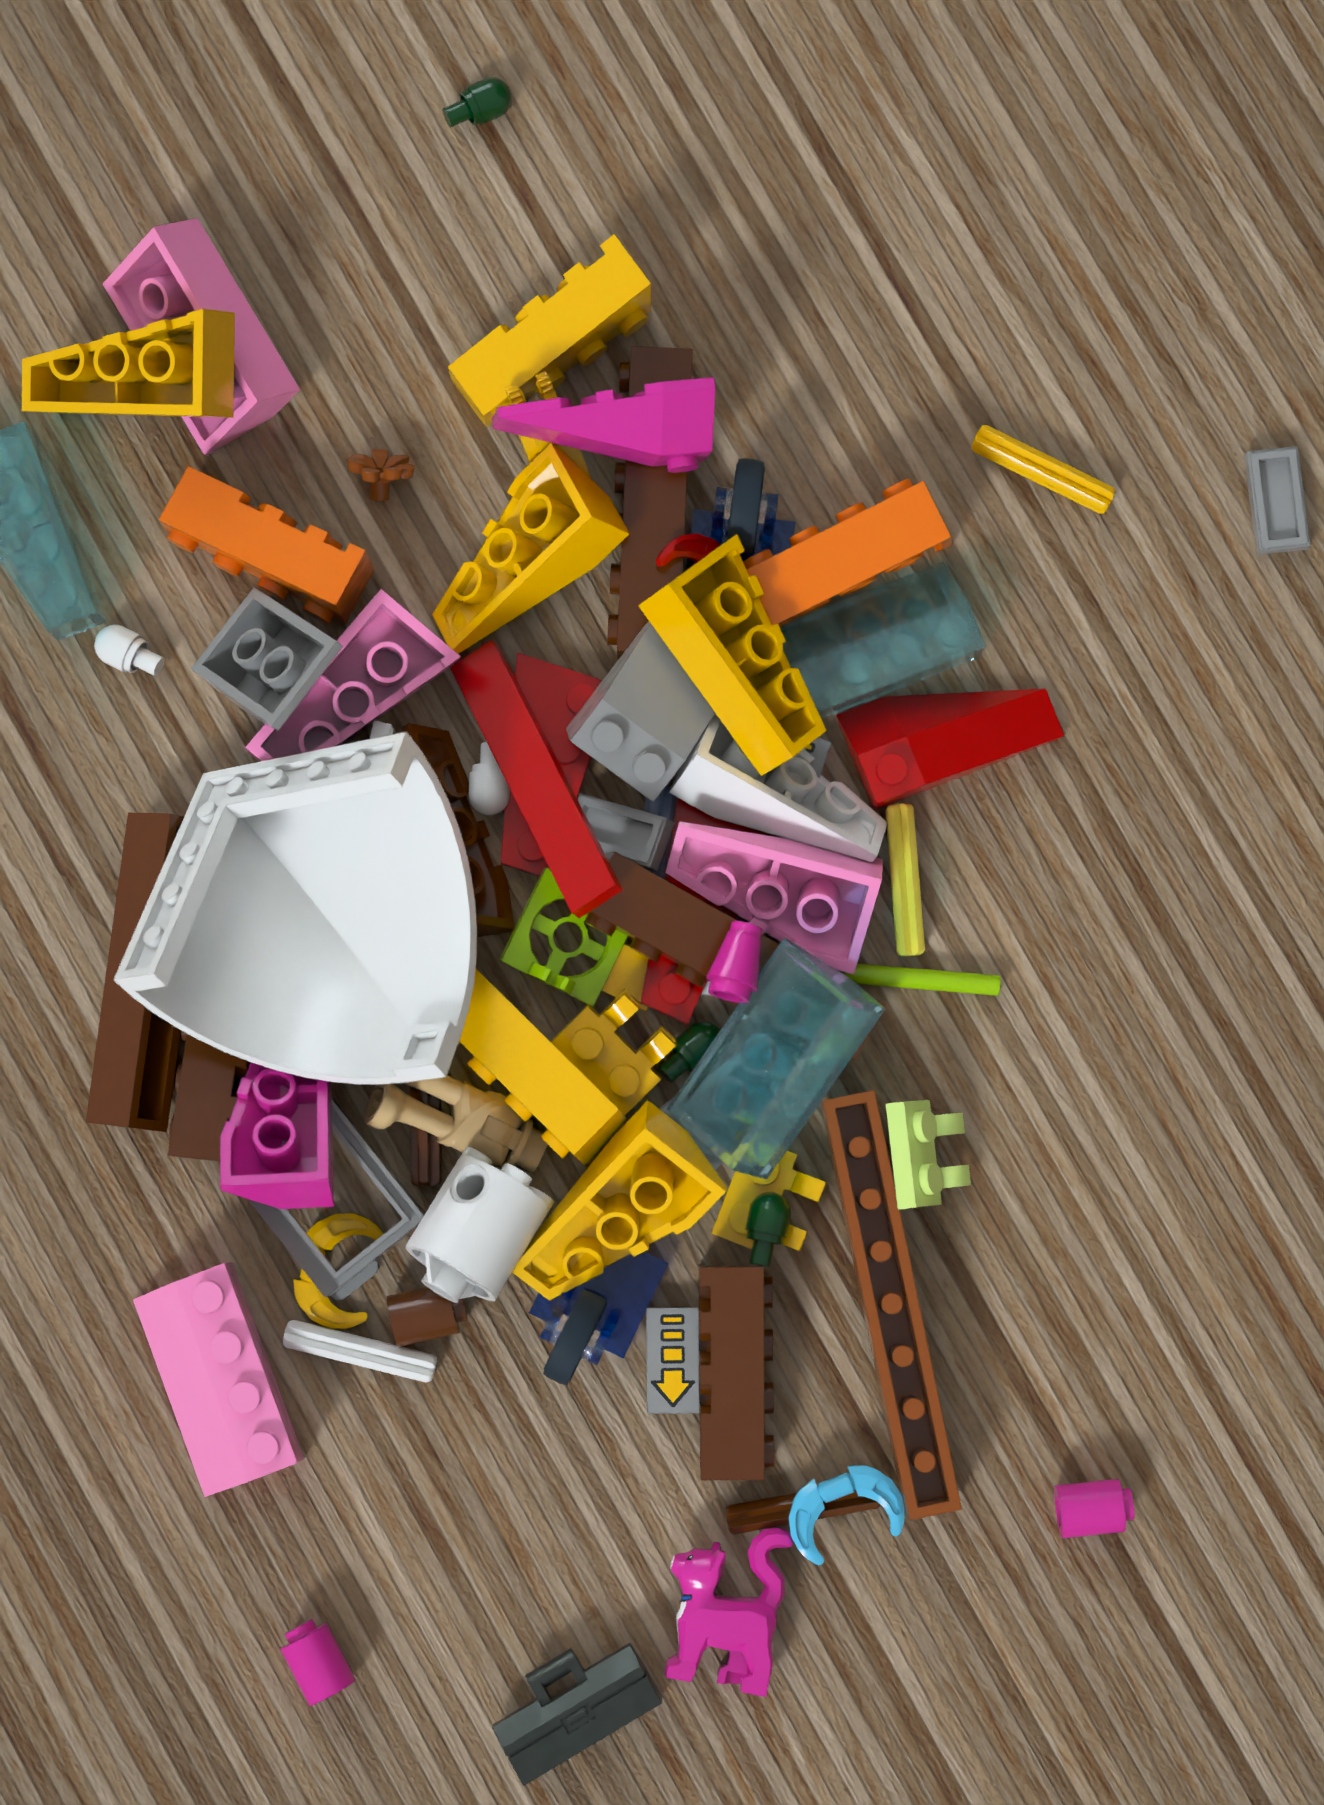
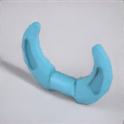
[788,1465,905,1565]

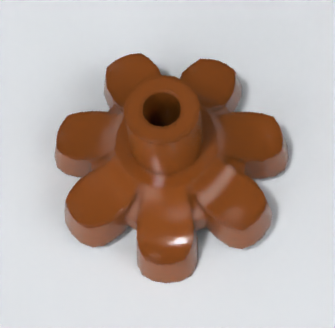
[347,449,415,501]

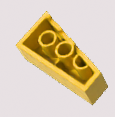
[448,234,651,428]
[638,534,827,776]

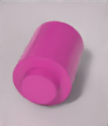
[1054,1479,1135,1539]
[280,1619,356,1706]

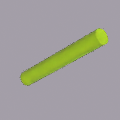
[844,963,1001,996]

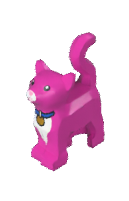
[664,1528,794,1697]

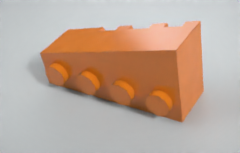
[159,466,374,624]
[743,478,952,627]

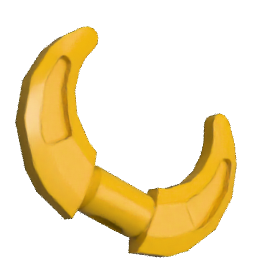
[293,1213,384,1329]

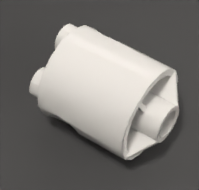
[406,1146,554,1303]

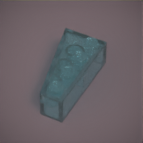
[0,421,106,641]

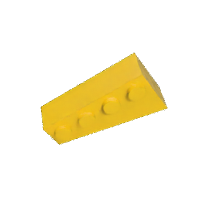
[22,309,235,418]
[458,968,628,1168]

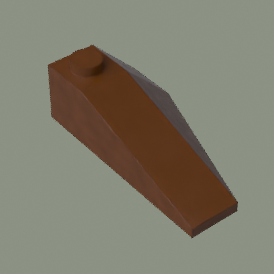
[402,723,515,937]

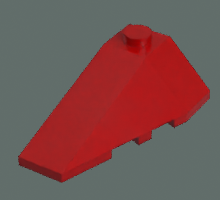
[835,688,1065,811]

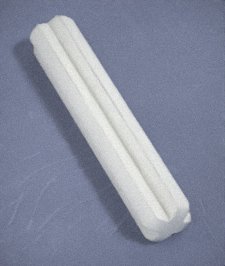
[283,1320,437,1383]

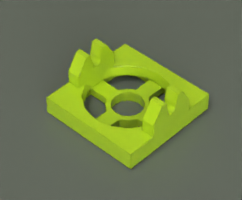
[499,868,628,1007]

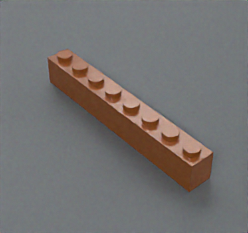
[820,1090,962,1520]

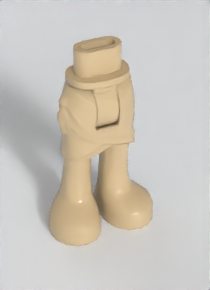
[364,1075,548,1172]

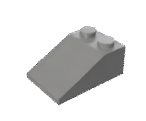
[191,587,343,731]
[566,620,715,802]

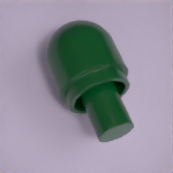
[442,77,512,128]
[658,1021,725,1083]
[745,1192,791,1267]

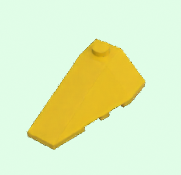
[432,443,630,654]

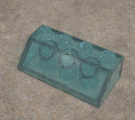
[780,561,986,719]
[667,938,885,1179]

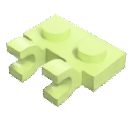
[886,1100,971,1209]

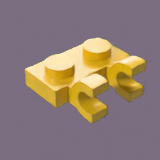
[551,989,676,1116]
[711,1136,826,1251]

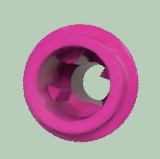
[706,921,762,1003]

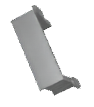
[248,1094,425,1300]

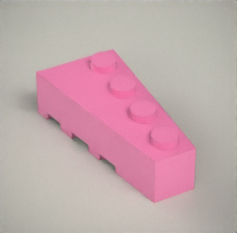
[245,589,461,762]

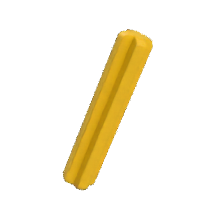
[971,425,1115,514]

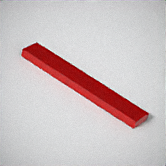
[450,640,623,918]

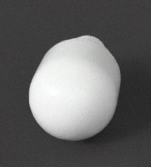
[94,625,165,676]
[469,742,510,815]

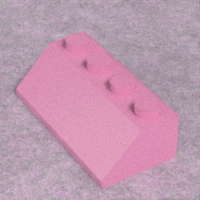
[103,218,300,455]
[133,1262,304,1497]

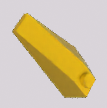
[512,1100,727,1301]

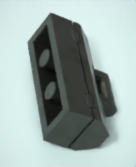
[492,1643,662,1786]

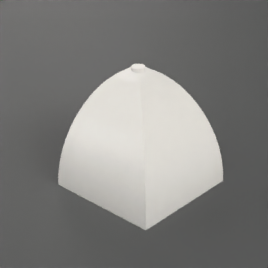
[114,732,477,1084]

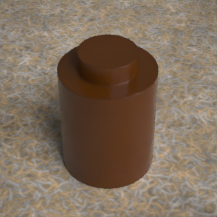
[387,1287,468,1347]

